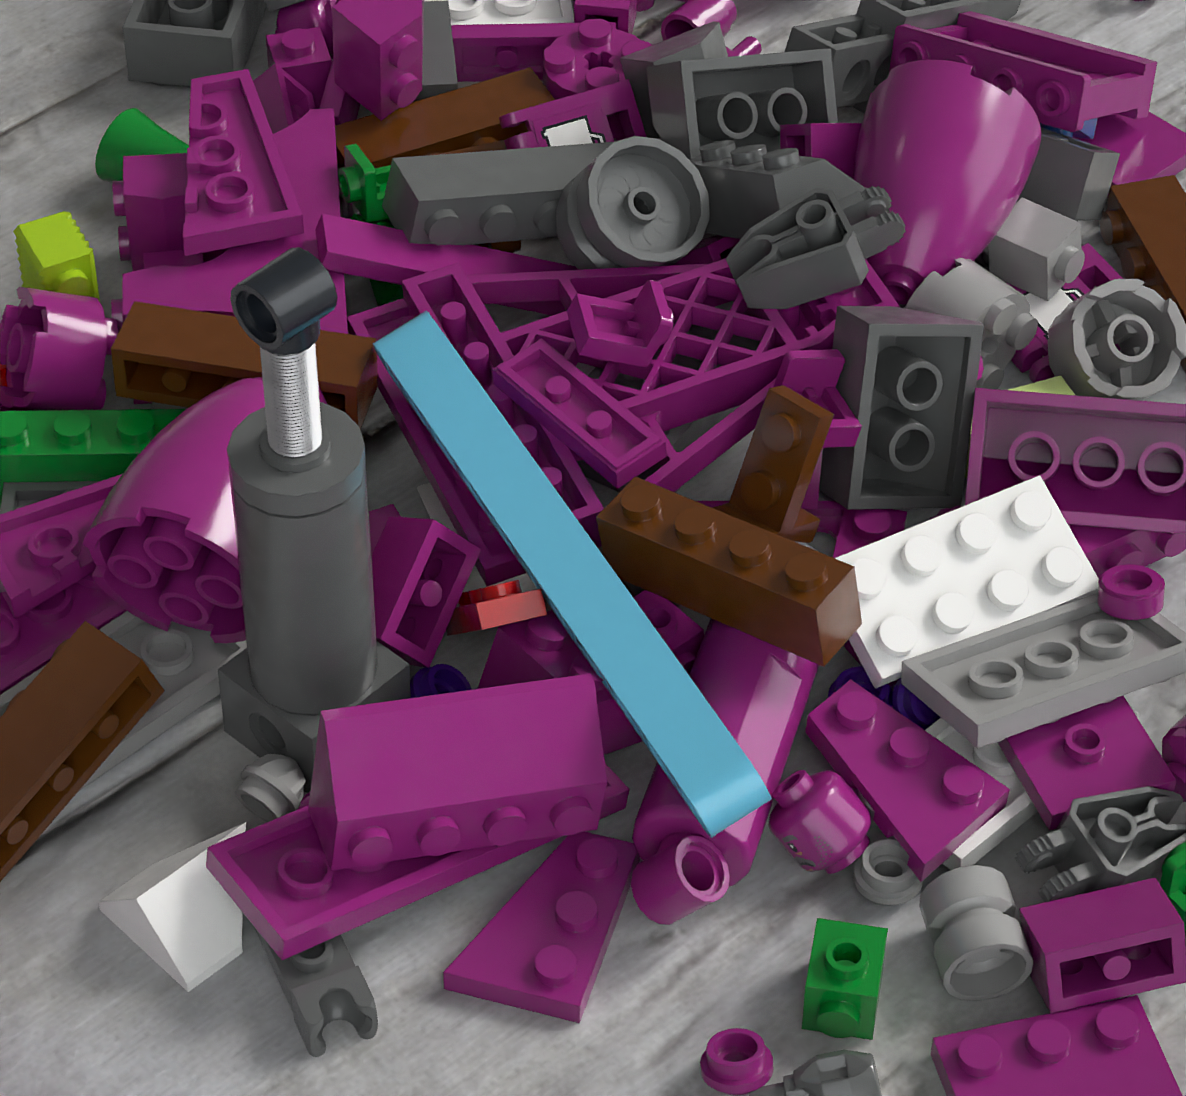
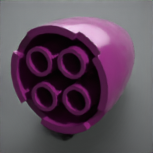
[853,60,1041,304]
[82,377,265,643]

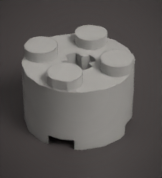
[905,258,1038,389]
[1048,279,1186,401]

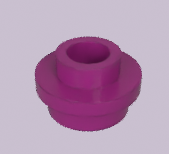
[700,1028,774,1095]

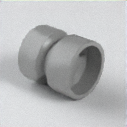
[919,865,1033,1001]

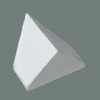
[99,822,246,992]

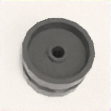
[556,136,710,270]

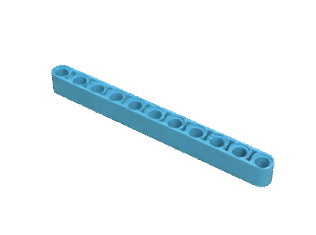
[373,311,772,838]

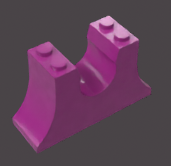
[111,108,348,405]

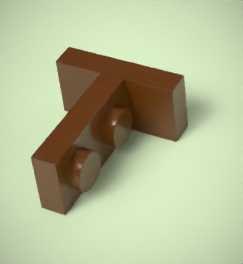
[712,385,834,543]

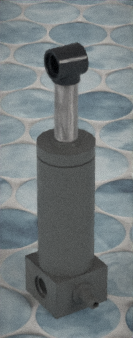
[218,247,411,793]

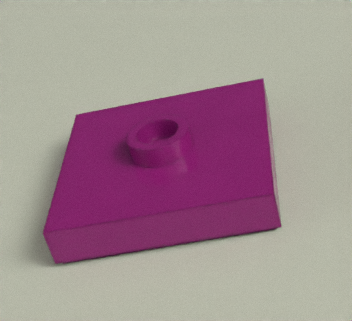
[998,696,1176,831]

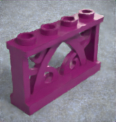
[889,11,1157,132]

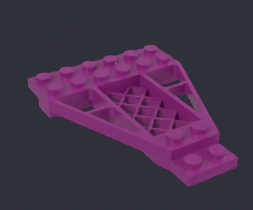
[347,258,900,587]

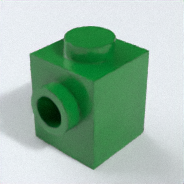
[801,918,888,1040]

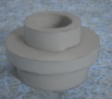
[853,839,923,905]

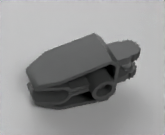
[726,186,906,309]
[1015,786,1186,902]

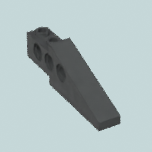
[784,0,1021,114]

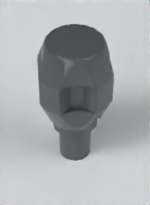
[749,1049,882,1096]

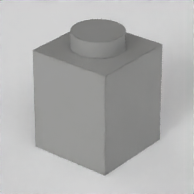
[988,197,1085,301]

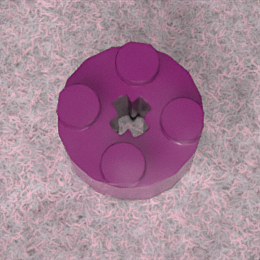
[543,19,652,141]
[0,287,118,411]

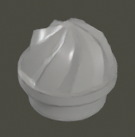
[235,754,306,822]

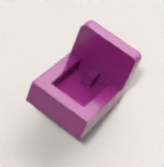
[567,280,673,368]
[773,349,862,449]

